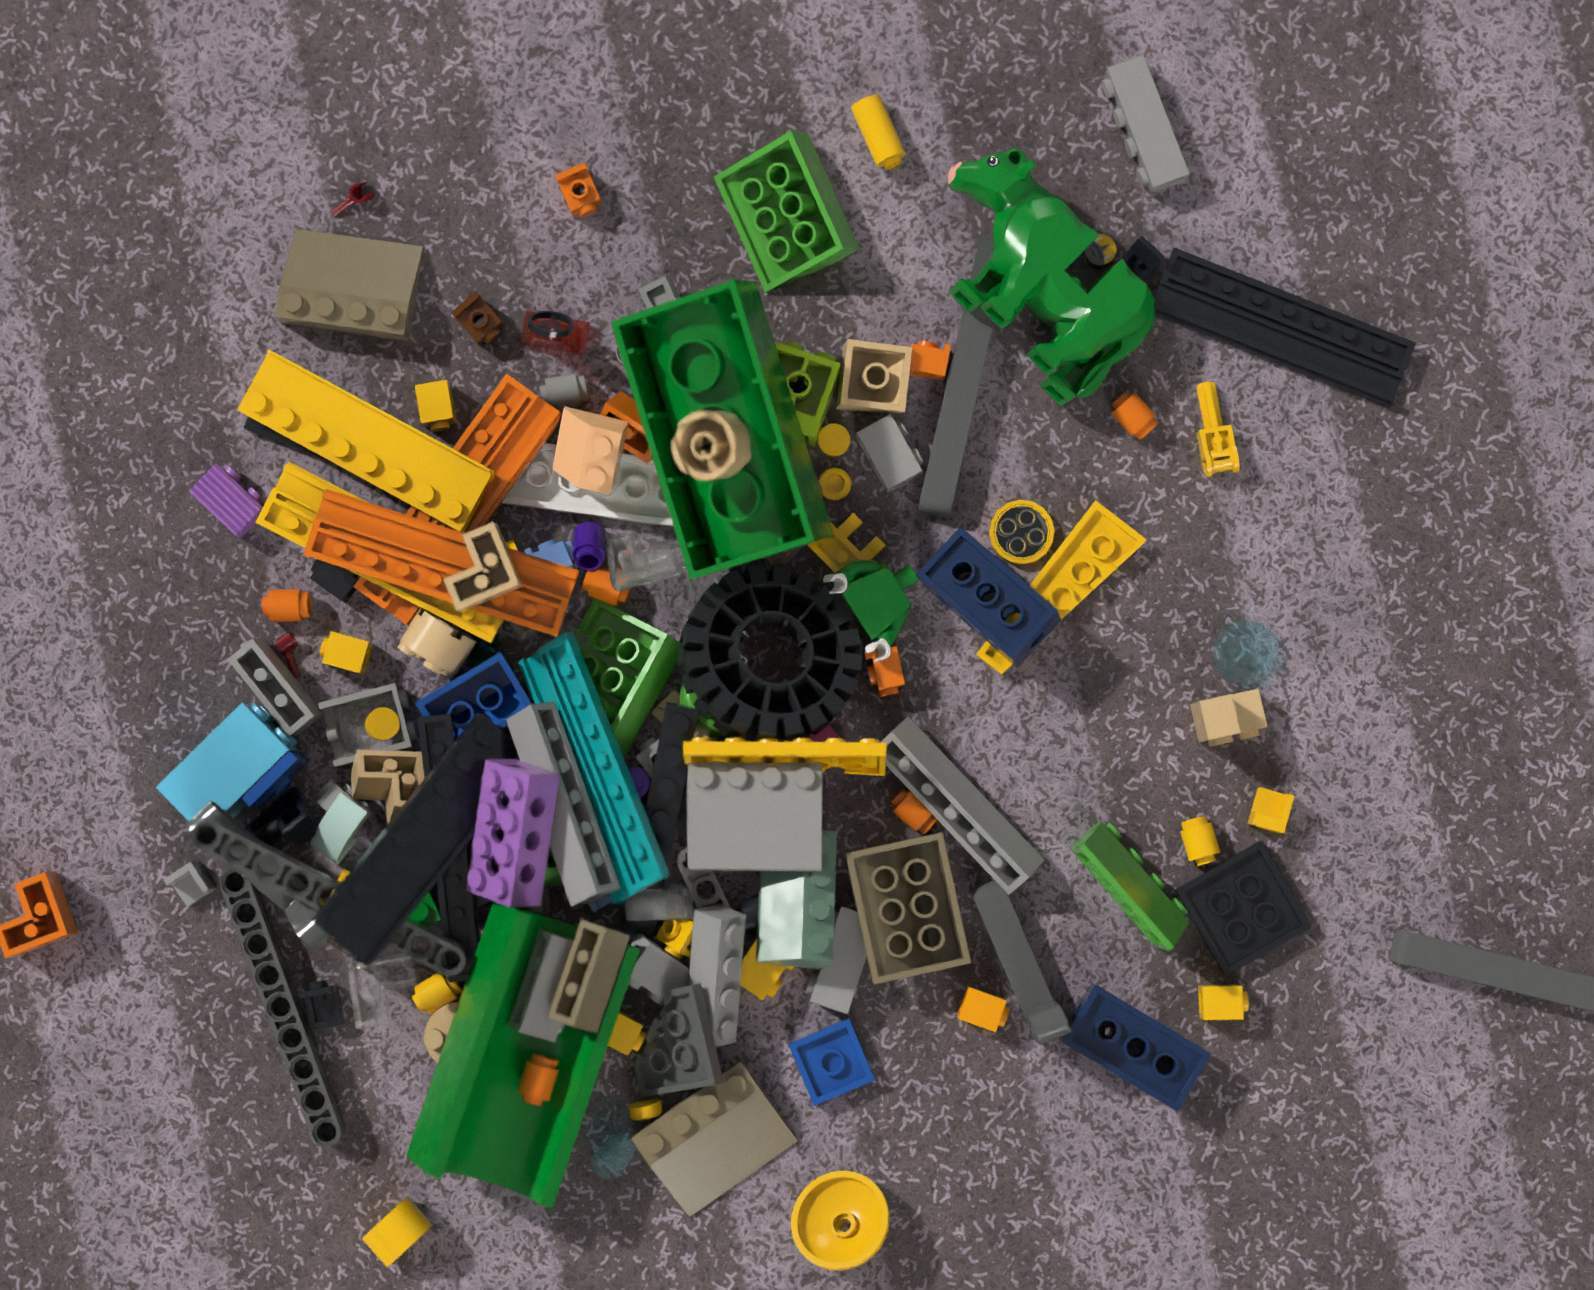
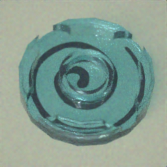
[1212,620,1278,685]

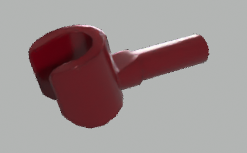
[331,182,375,217]
[276,632,301,678]

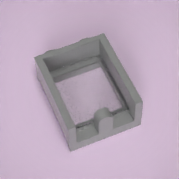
[318,683,418,768]

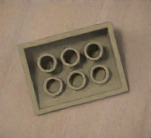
[275,229,424,342]
[845,832,971,985]
[631,1058,798,1217]

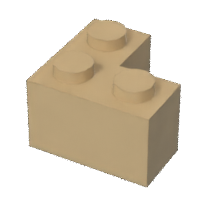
[444,522,523,612]
[1190,688,1268,747]
[351,750,425,825]

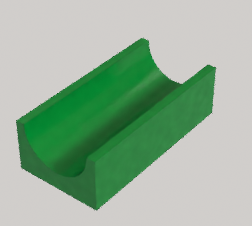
[611,279,834,580]
[406,901,640,1208]

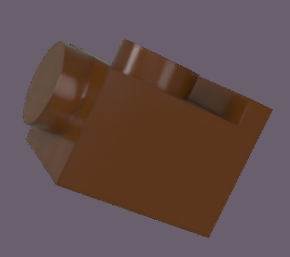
[451,291,505,347]

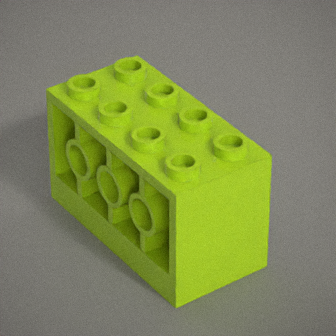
[772,335,841,447]

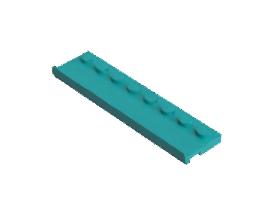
[518,632,670,904]

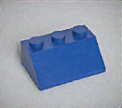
[415,650,533,740]

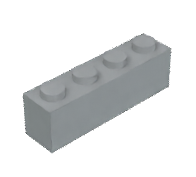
[1101,54,1190,194]
[689,904,746,1047]

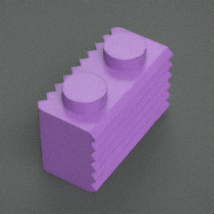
[189,463,266,539]

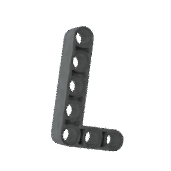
[186,800,330,951]
[969,880,1071,1045]

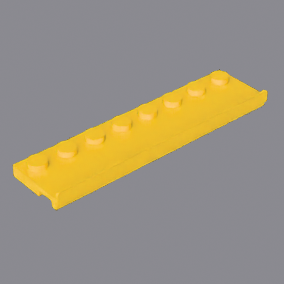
[237,349,495,533]
[255,461,504,643]

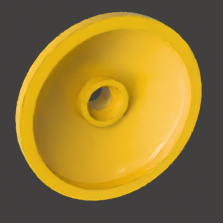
[791,1171,890,1271]

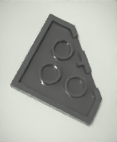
[634,983,724,1097]

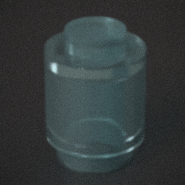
[591,1130,638,1181]

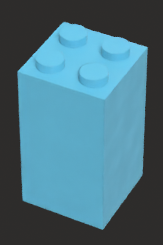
[156,702,300,821]

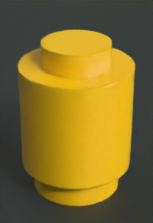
[1180,816,1221,866]
[412,972,463,1015]

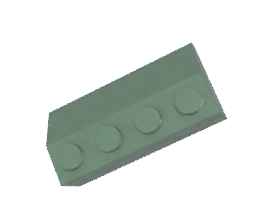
[756,830,837,969]

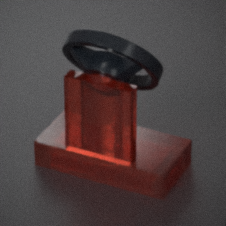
[520,311,591,355]

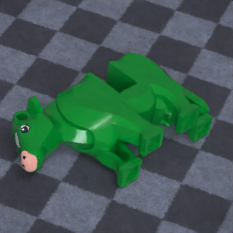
[948,148,1155,406]

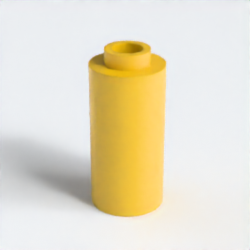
[851,94,906,170]

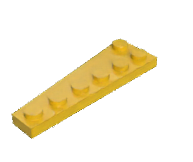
[975,500,1147,675]
[683,737,886,776]

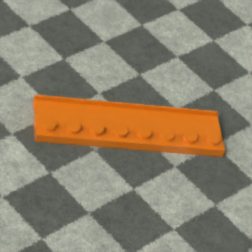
[353,373,562,626]
[303,489,580,637]

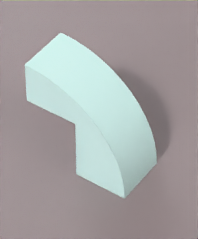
[311,792,371,866]

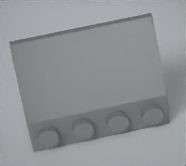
[687,763,823,871]

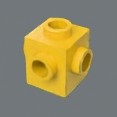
[655,908,694,959]

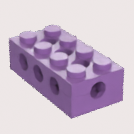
[466,759,560,908]

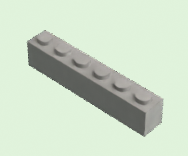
[506,702,620,907]
[880,717,1044,895]

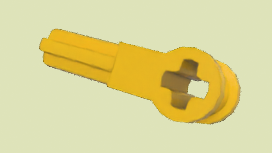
[1196,382,1240,478]

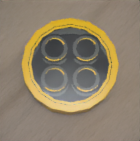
[989,500,1054,565]

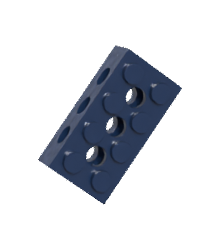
[916,526,1061,668]
[1058,982,1211,1112]

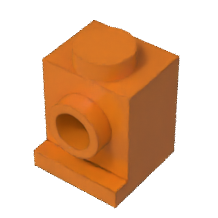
[555,162,602,218]
[904,341,951,381]
[864,646,905,697]

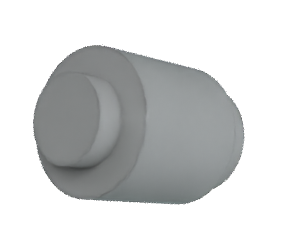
[539,373,588,410]

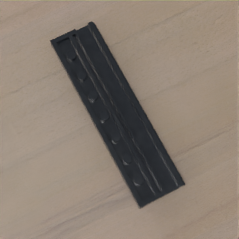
[1154,247,1416,408]
[311,713,520,966]

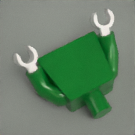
[823,560,919,662]

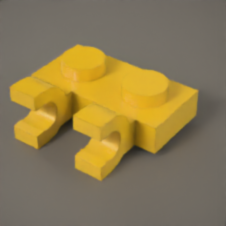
[808,513,886,574]

